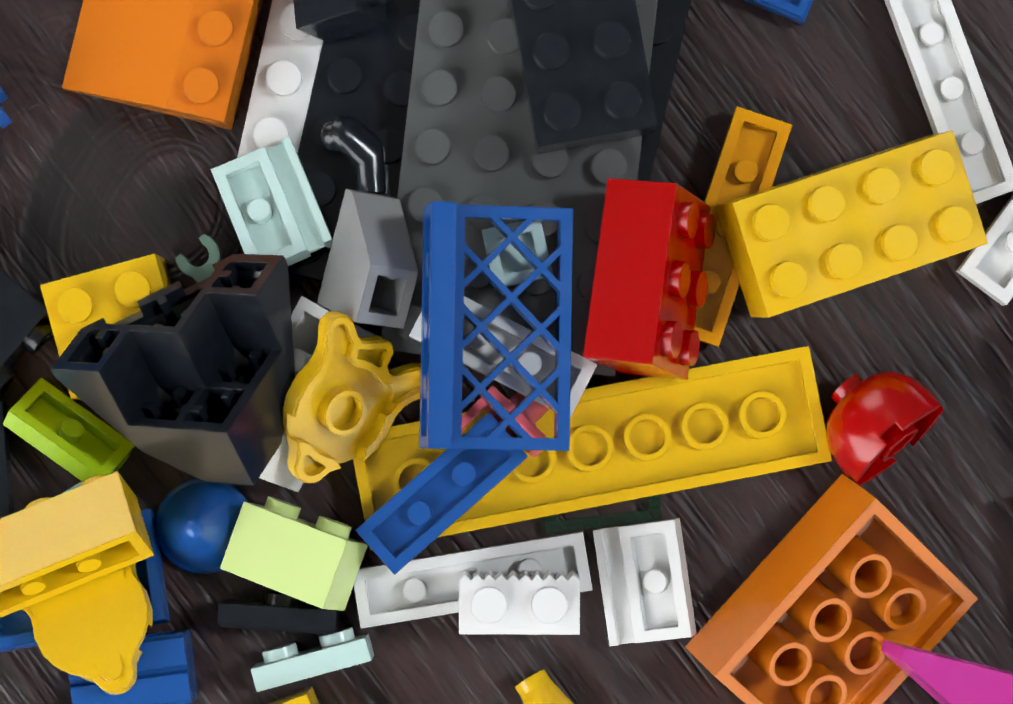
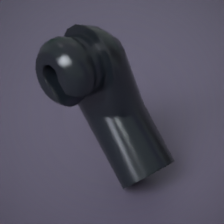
[321,115,386,194]

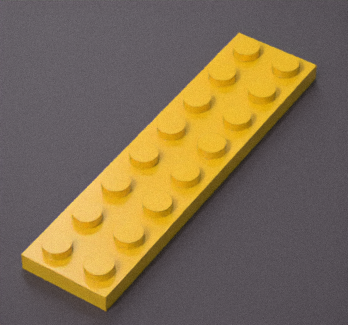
[353,346,832,550]

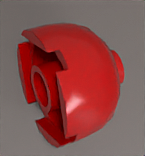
[826,371,944,485]

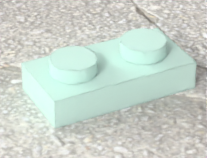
[251,627,374,692]

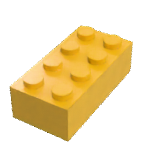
[715,130,988,318]

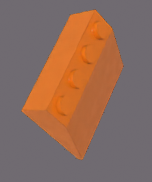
[62,0,264,130]
[685,473,978,704]

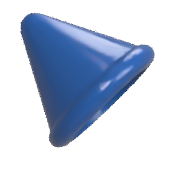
[156,478,248,574]

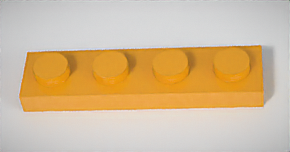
[694,106,792,347]

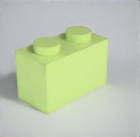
[220,496,368,611]

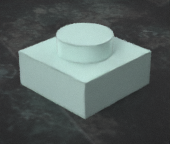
[481,221,553,289]

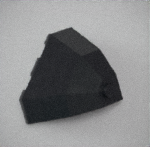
[51,254,295,486]

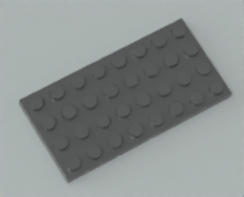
[381,0,658,377]

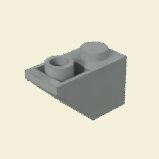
[317,189,419,329]

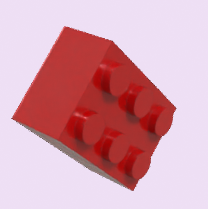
[583,178,715,380]

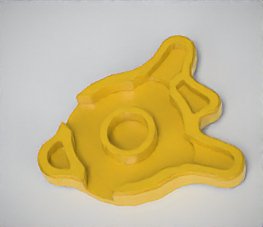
[283,311,421,484]
[21,563,153,695]

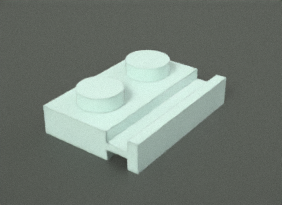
[210,136,333,266]

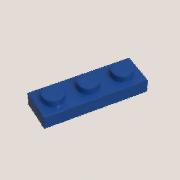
[355,412,529,575]

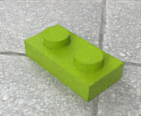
[3,377,135,482]

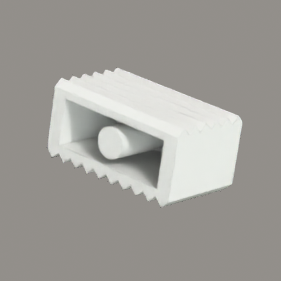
[459,570,580,635]

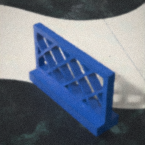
[419,201,573,451]

